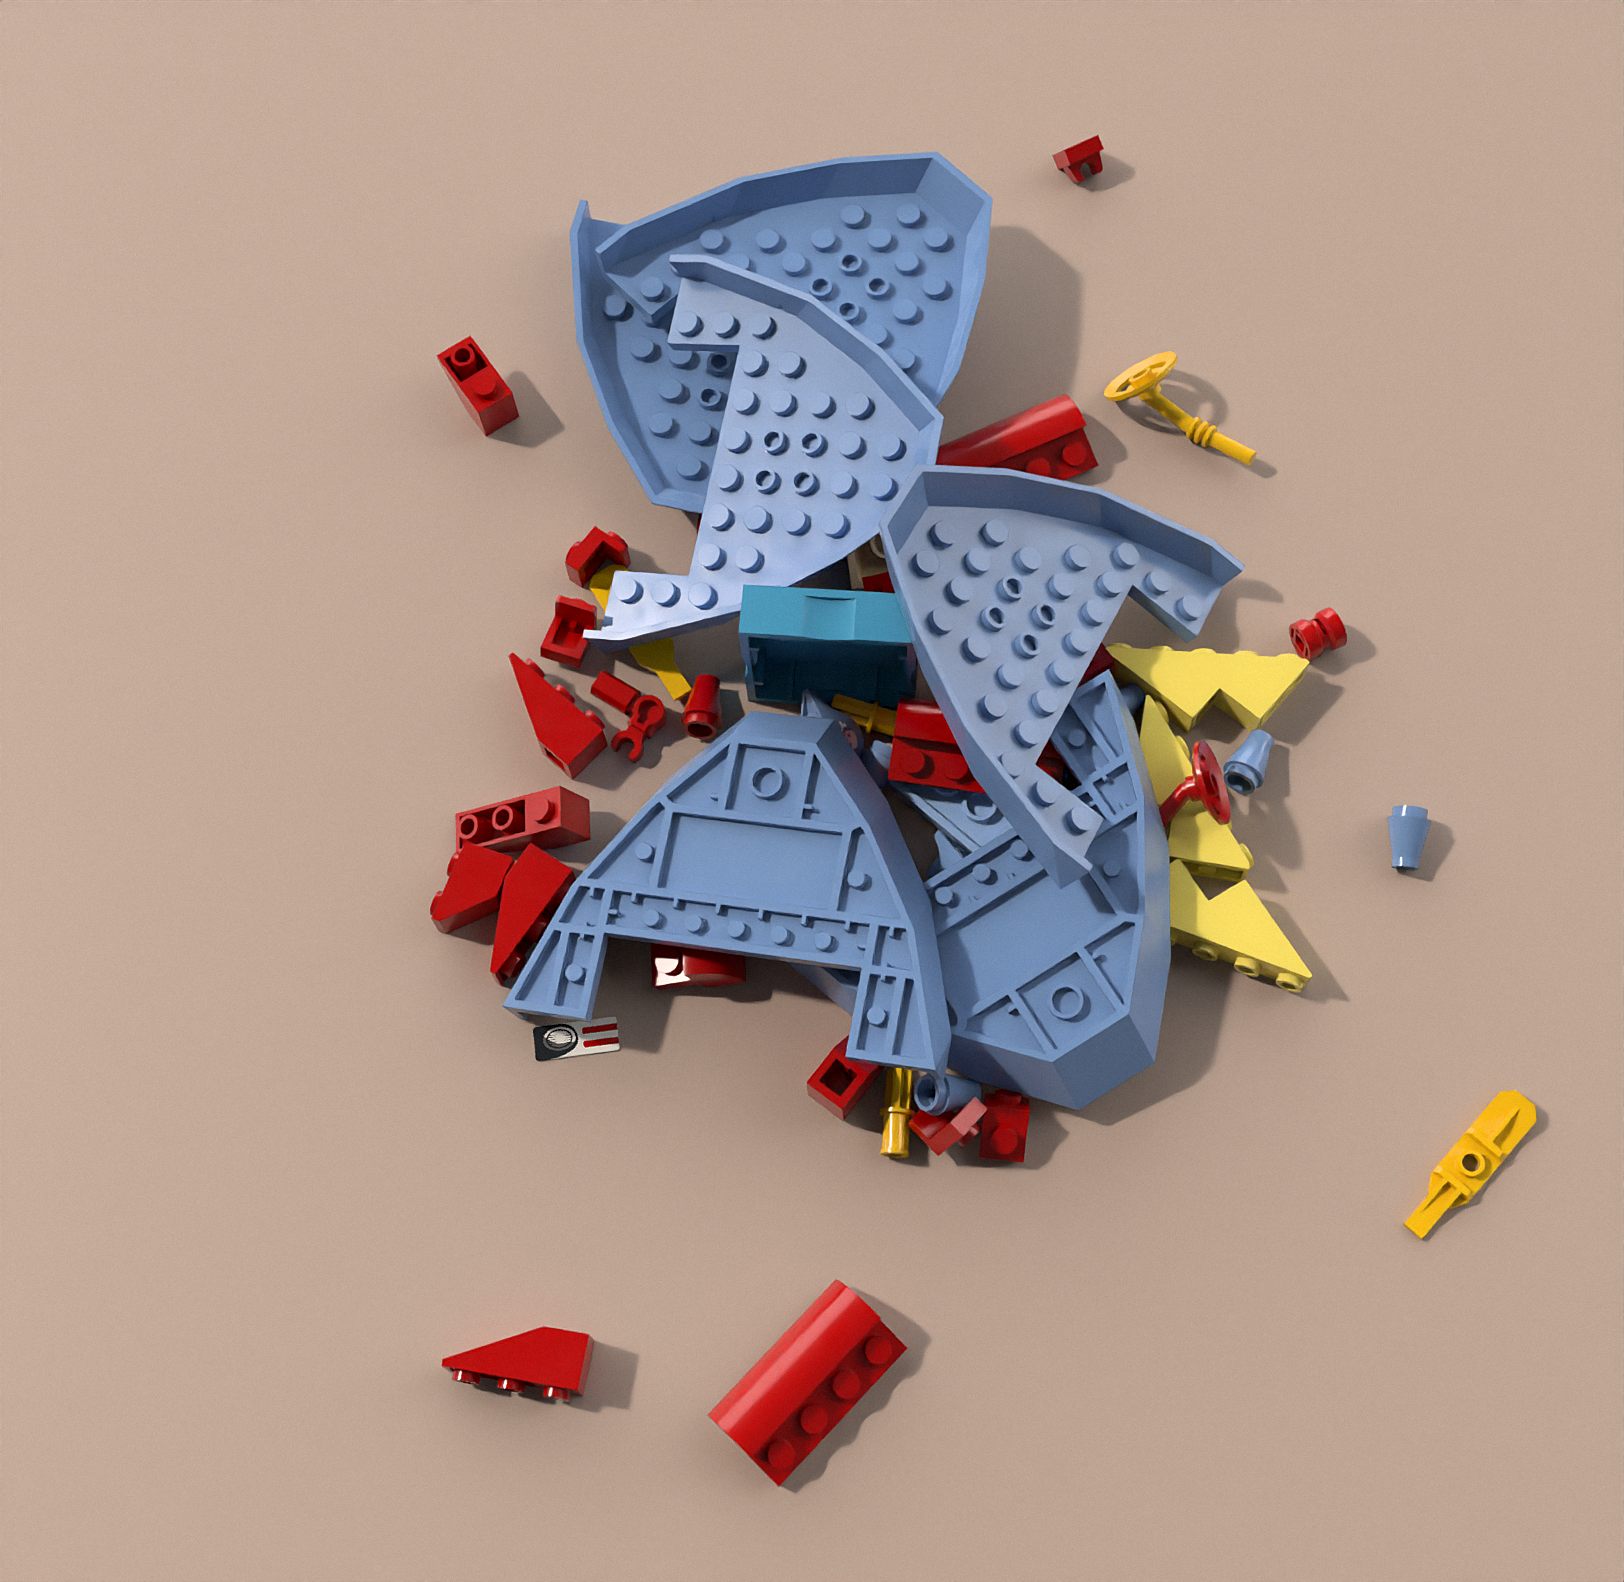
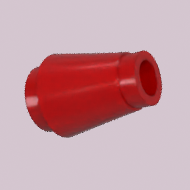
[681,674,722,739]

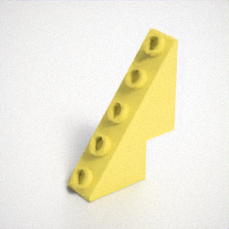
[1106,643,1310,733]
[1138,695,1254,882]
[1169,858,1313,993]

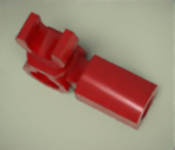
[590,670,667,764]

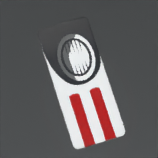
[533,1017,620,1061]

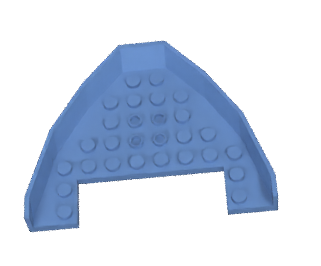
[594,152,993,409]
[570,199,738,514]
[583,254,945,654]
[878,464,1245,890]
[785,669,1171,1110]
[502,711,952,1081]

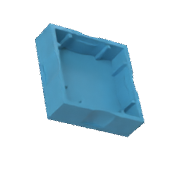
[738,584,918,710]

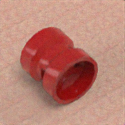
[1289,607,1347,661]

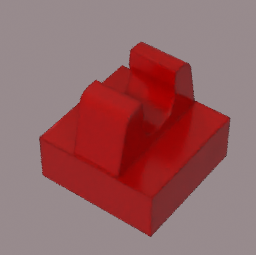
[1052,135,1104,183]

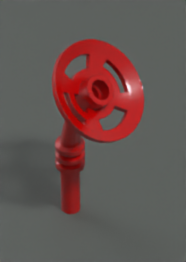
[1159,740,1231,828]

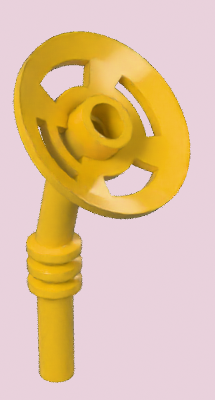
[1104,351,1257,466]

